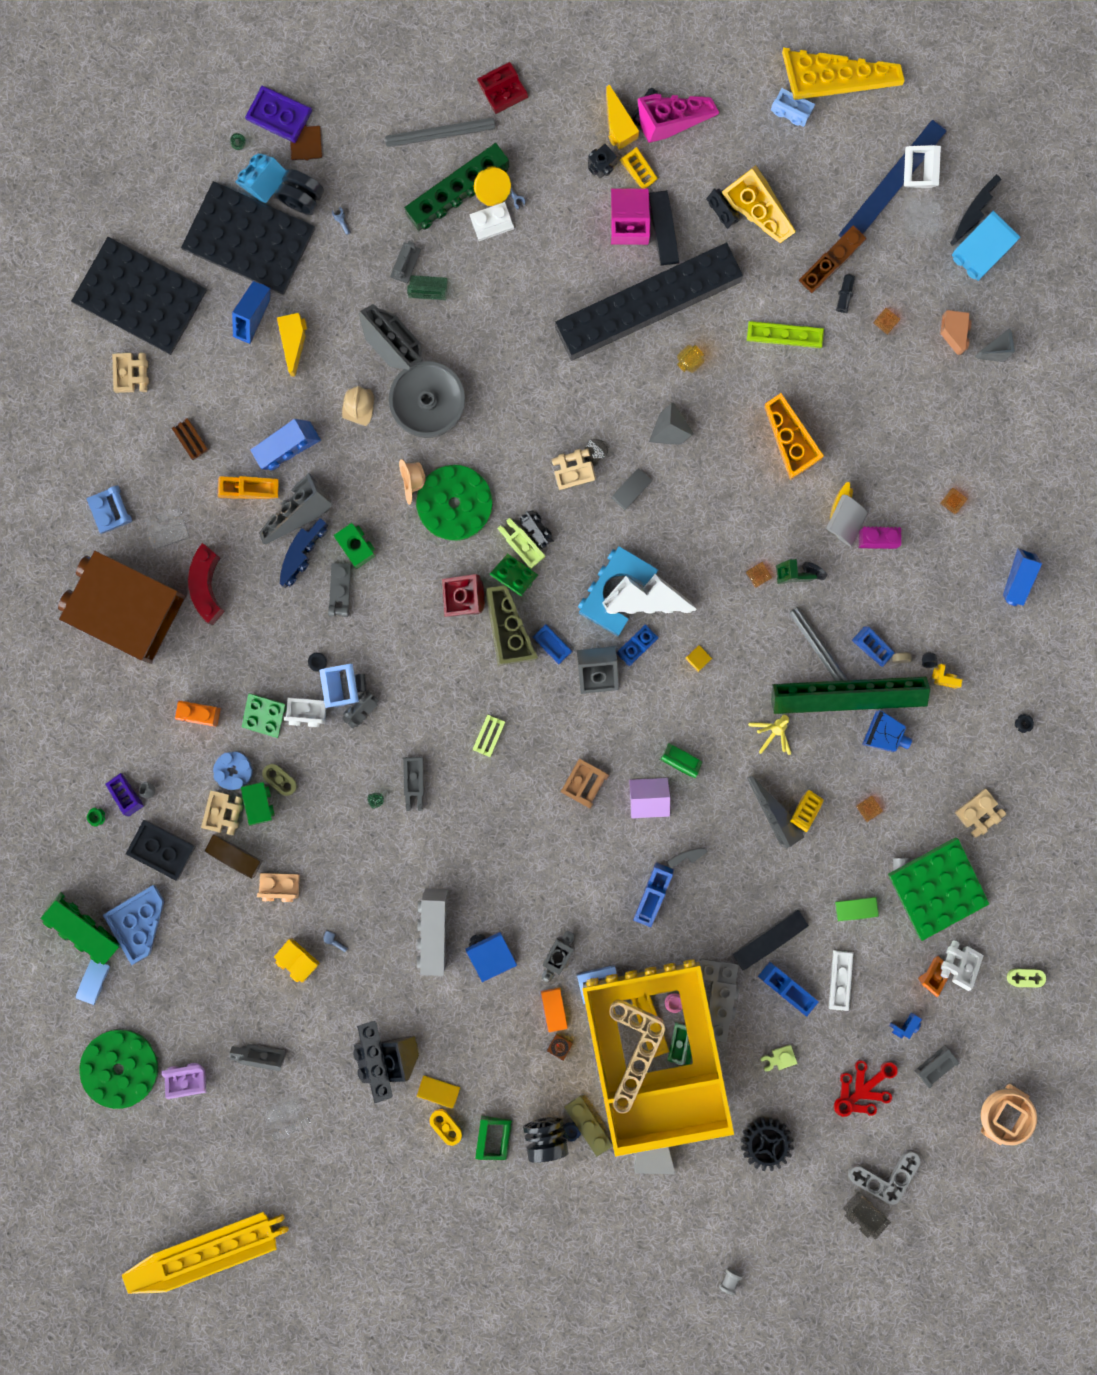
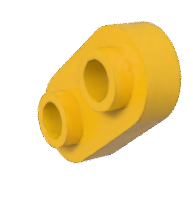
[430,1109,462,1146]

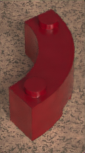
[188,543,225,626]

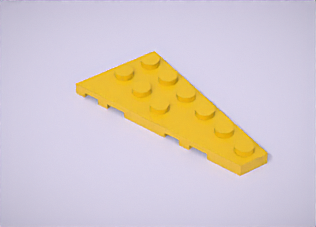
[782,47,905,100]

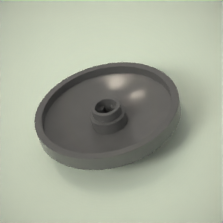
[389,361,465,438]

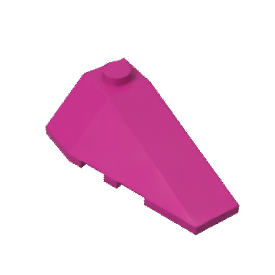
[638,94,719,143]

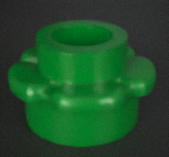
[86,808,106,827]

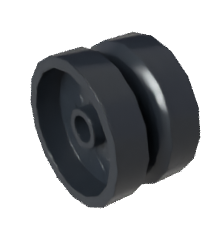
[275,169,324,215]

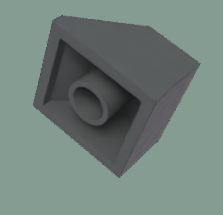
[577,646,619,694]

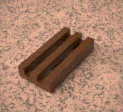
[171,418,209,460]

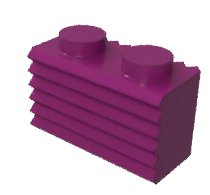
[859,526,901,549]

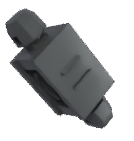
[542,931,574,983]

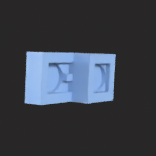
[76,960,110,1005]

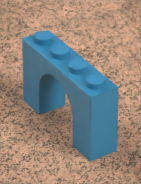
[578,547,658,637]

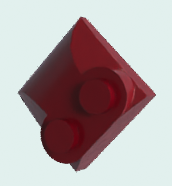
[442,574,485,617]

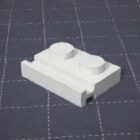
[470,202,514,241]

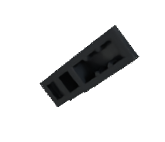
[950,174,1002,246]
[649,190,679,266]
[732,910,809,971]

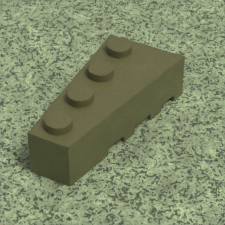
[485,585,538,666]

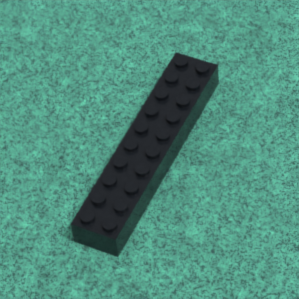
[555,242,743,361]

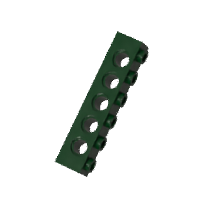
[404,142,510,231]

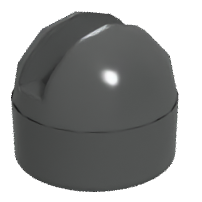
[138,782,156,798]

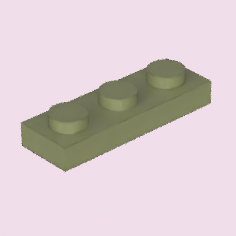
[564,1095,613,1157]

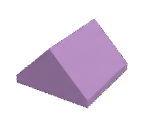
[629,778,670,818]

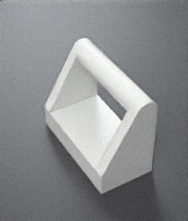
[904,145,941,188]

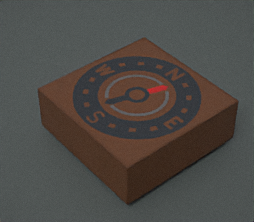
[547,1033,573,1061]

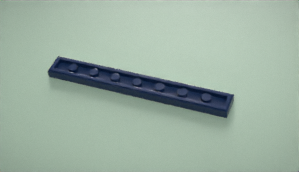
[838,120,947,237]

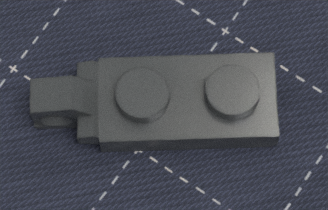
[229,1044,286,1071]

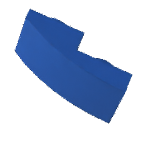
[616,624,658,666]

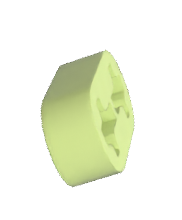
[1007,968,1046,987]

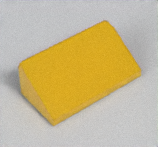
[417,1075,460,1109]

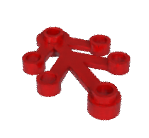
[834,1060,898,1117]

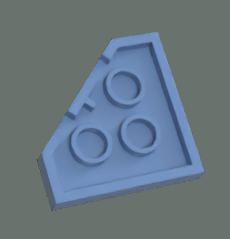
[103,885,164,965]

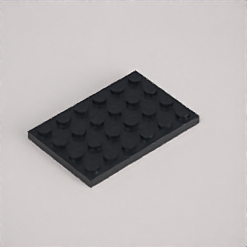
[181,181,315,295]
[71,237,207,355]

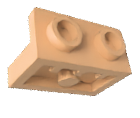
[257,873,300,902]

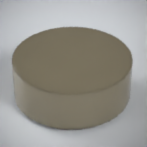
[892,652,912,664]

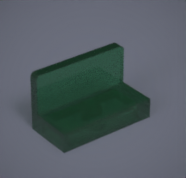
[407,275,448,301]

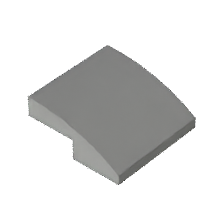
[826,495,868,546]

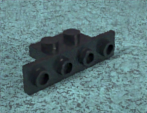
[353,1021,393,1103]

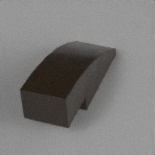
[205,834,263,879]

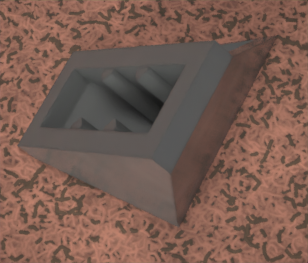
[975,328,1015,362]
[649,402,694,445]

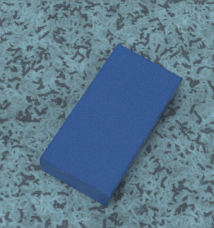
[532,624,573,665]

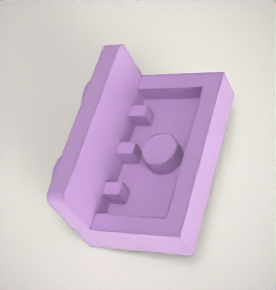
[162,1063,206,1099]

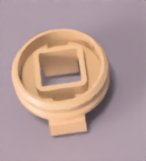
[981,1084,1037,1145]

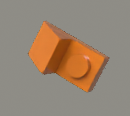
[918,956,951,997]

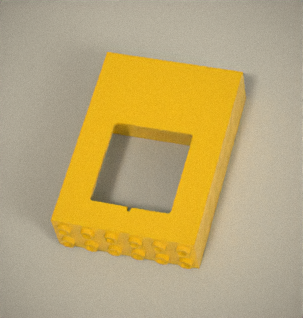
[582,959,734,1157]

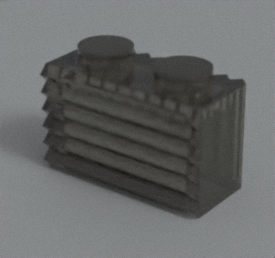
[843,1191,891,1240]

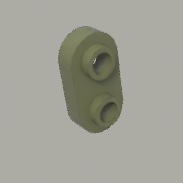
[262,764,297,796]

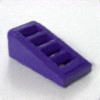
[105,773,144,817]

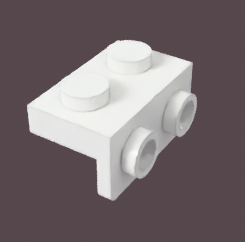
[284,698,326,727]

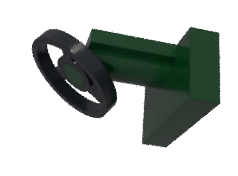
[776,559,827,584]

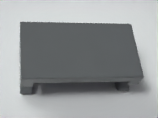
[914,1046,960,1088]

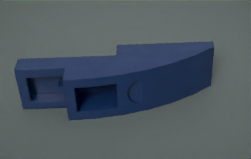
[280,518,328,588]

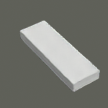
[829,950,854,1011]

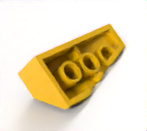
[722,165,796,243]

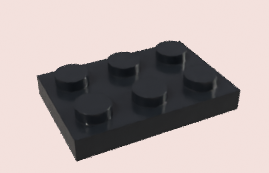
[126,820,196,881]

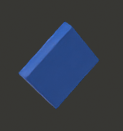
[466,932,517,982]

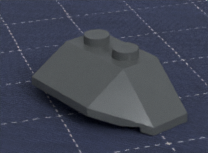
[359,304,423,370]

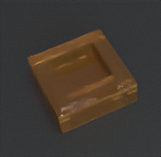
[873,308,900,335]
[940,488,967,515]
[746,562,772,588]
[855,795,883,822]

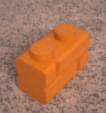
[175,701,221,727]

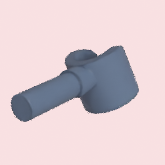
[510,188,525,209]
[332,207,350,235]
[323,931,348,952]

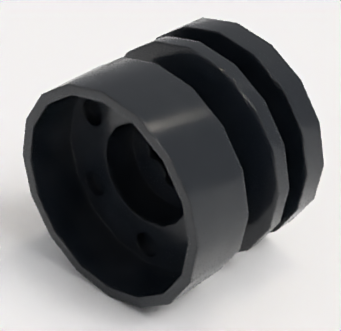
[523,1117,569,1163]

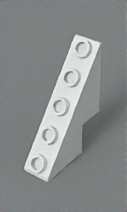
[602,574,697,614]

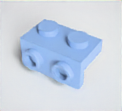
[771,88,815,127]

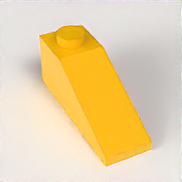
[606,84,639,150]
[277,313,308,377]

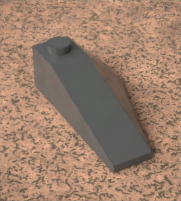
[259,473,333,545]
[747,776,805,848]

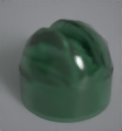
[230,133,246,151]
[367,792,384,809]

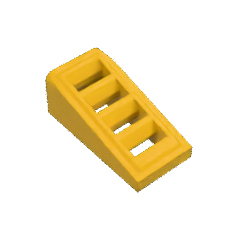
[620,147,658,189]
[790,790,824,832]

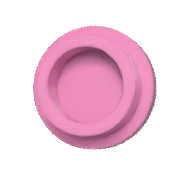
[665,993,682,1013]

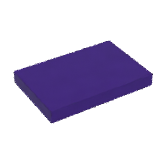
[245,85,312,143]

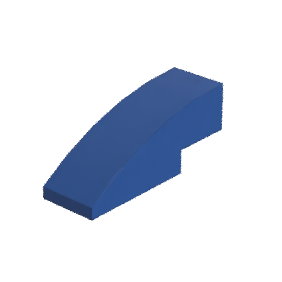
[633,862,674,927]
[758,961,819,1017]

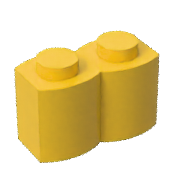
[274,938,320,983]

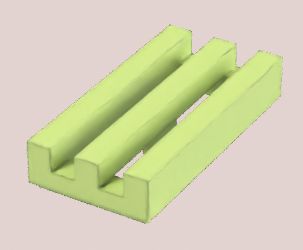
[473,715,505,757]

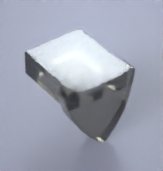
[584,439,609,468]

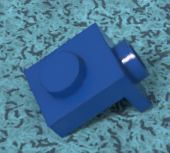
[889,1013,922,1039]

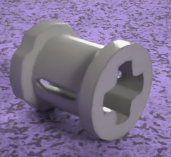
[719,1268,743,1296]

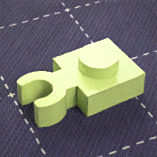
[760,1044,797,1071]

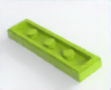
[746,321,824,348]

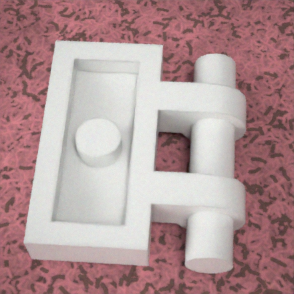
[941,941,984,991]

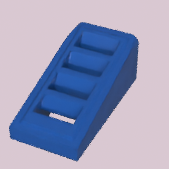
[852,627,895,667]

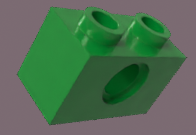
[333,523,375,569]

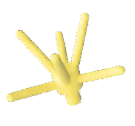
[748,715,791,755]

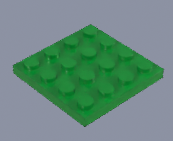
[888,837,989,941]

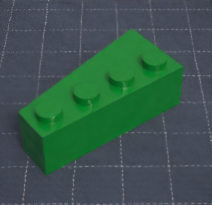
[40,892,120,965]

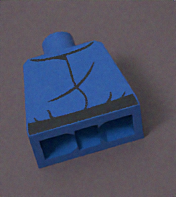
[862,710,912,752]

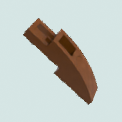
[798,225,867,294]

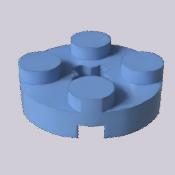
[213,752,253,790]

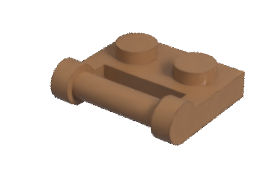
[561,759,609,809]

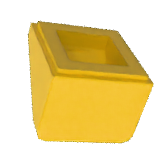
[685,645,712,672]

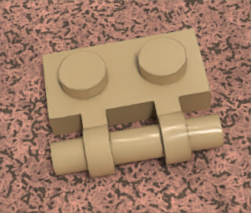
[112,353,149,393]
[552,449,596,490]
[955,789,1006,838]
[201,790,243,835]

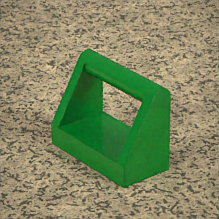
[659,743,703,778]
[475,1116,512,1160]

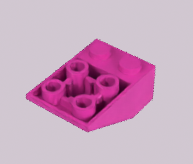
[611,189,650,245]

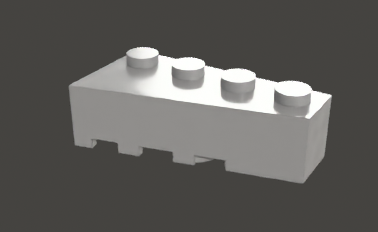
[417,889,448,976]

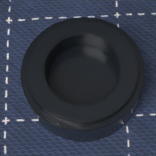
[308,653,327,672]

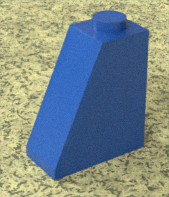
[232,281,270,344]
[1003,548,1042,606]

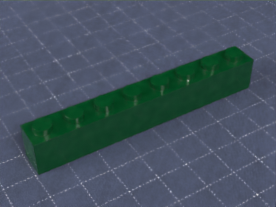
[771,676,931,714]

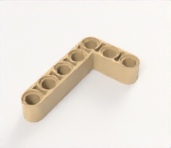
[610,1000,665,1113]

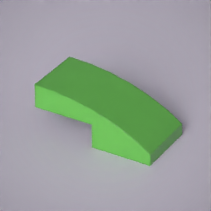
[835,897,879,921]

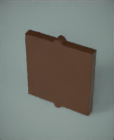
[290,125,322,161]

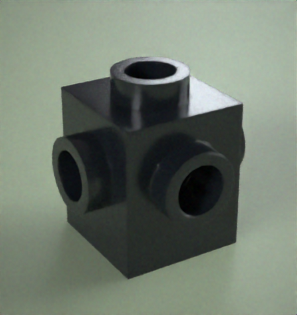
[588,144,618,179]

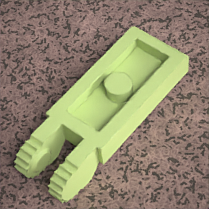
[497,518,545,569]

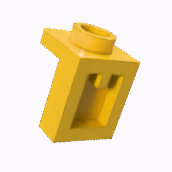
[932,664,962,689]

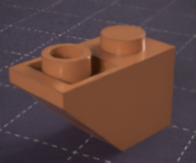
[940,310,971,355]

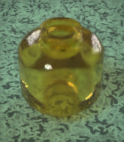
[677,345,705,373]

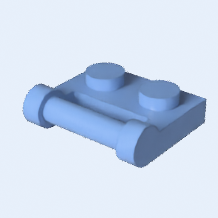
[86,486,132,534]

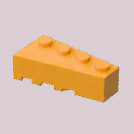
[764,393,824,480]

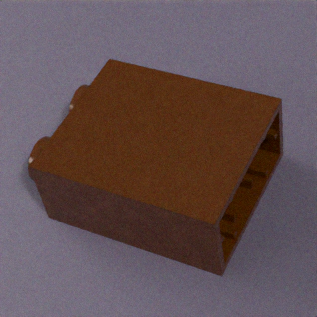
[58,550,186,664]

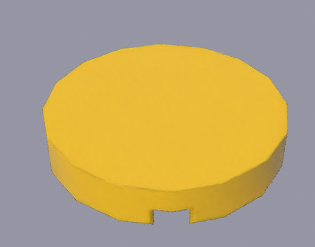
[474,166,511,206]

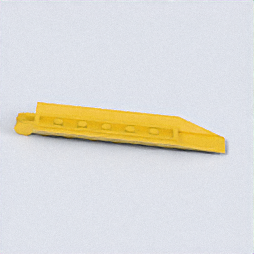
[122,1212,289,1294]

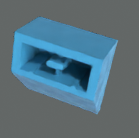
[235,153,286,203]

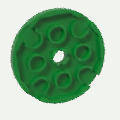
[416,465,492,541]
[79,1029,158,1109]

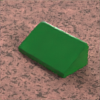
[667,1022,692,1066]

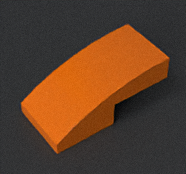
[541,987,568,1032]

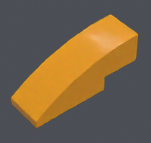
[218,476,278,499]

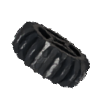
[740,1117,794,1171]

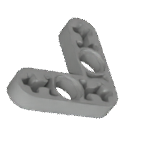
[848,1150,920,1205]

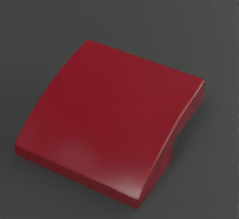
[477,62,528,115]

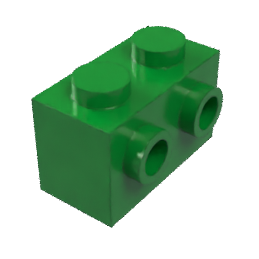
[241,782,275,826]

